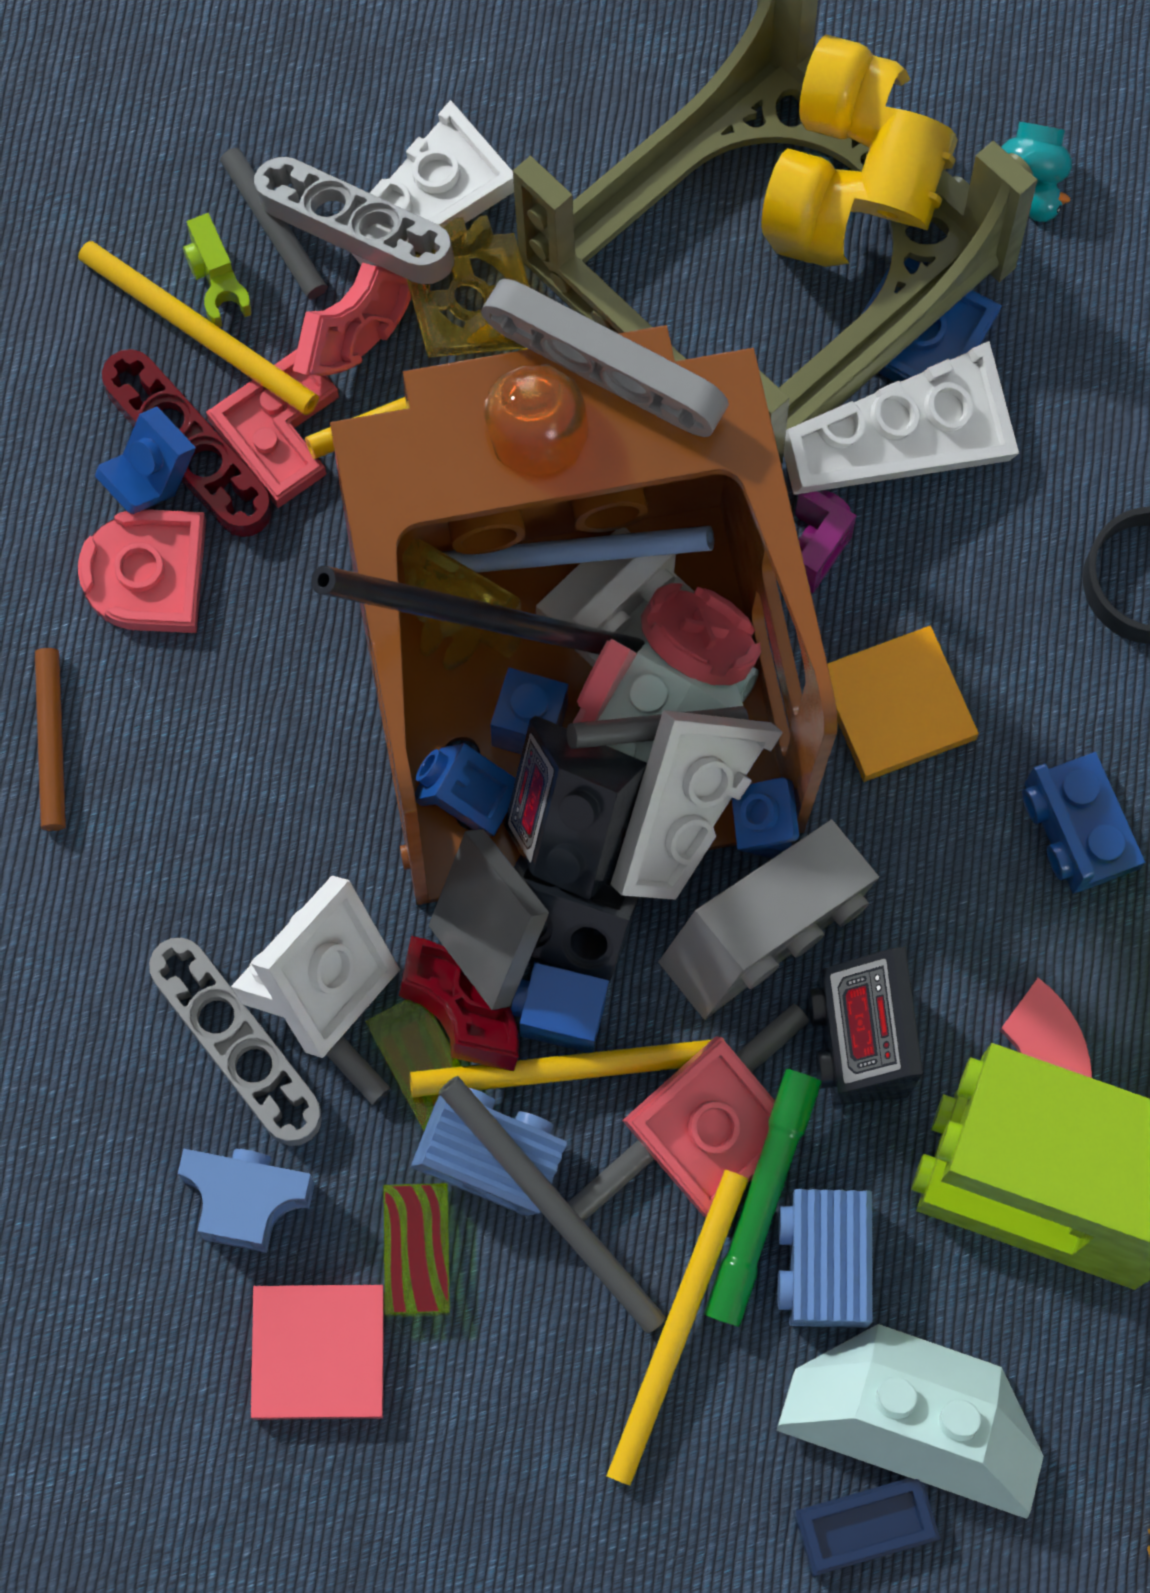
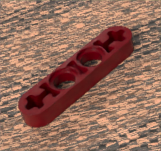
[102,349,272,537]

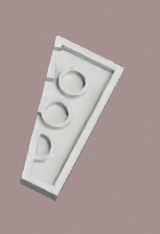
[784,341,1019,495]

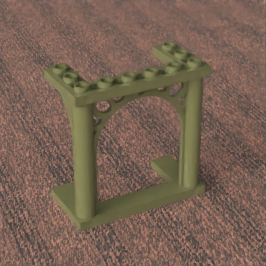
[512,0,1037,467]

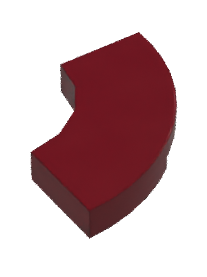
[398,935,519,1071]

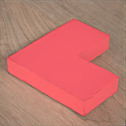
[206,350,339,508]

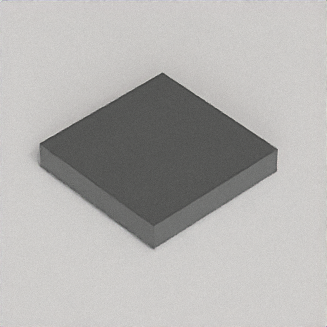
[428,829,549,1010]

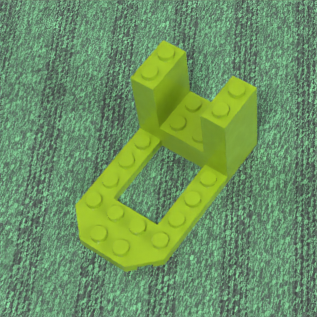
[911,1043,1150,1290]

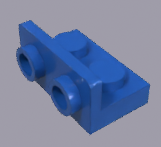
[1022,752,1146,894]

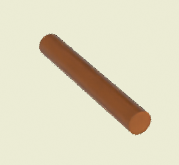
[35,648,66,831]

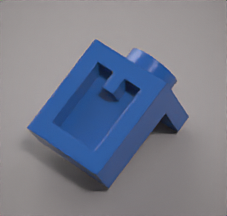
[95,407,196,514]
[414,743,515,836]
[732,777,799,858]

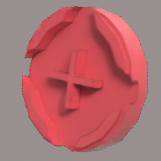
[641,583,761,685]

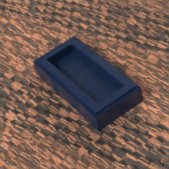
[793,1478,941,1577]

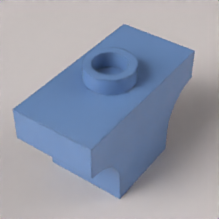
[178,1149,315,1253]

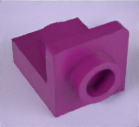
[795,490,857,594]

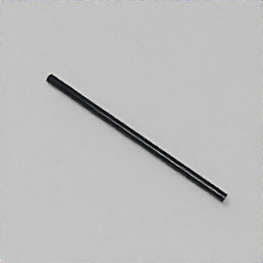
[311,566,645,655]

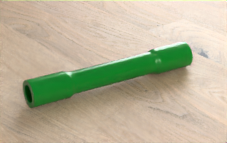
[703,1069,822,1327]

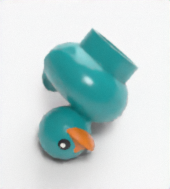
[1001,121,1072,222]

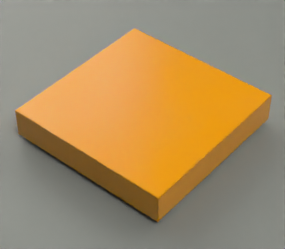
[827,625,979,782]

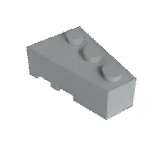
[658,819,879,1020]

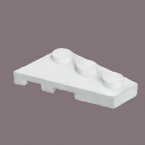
[611,710,783,900]

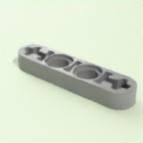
[254,157,455,284]
[481,279,729,437]
[149,938,322,1146]

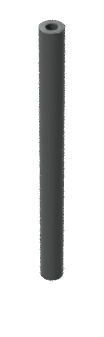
[568,1003,810,1221]
[438,1076,666,1333]

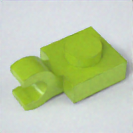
[183,213,251,327]

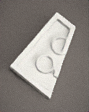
[351,100,514,267]

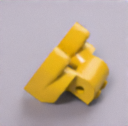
[761,34,958,267]

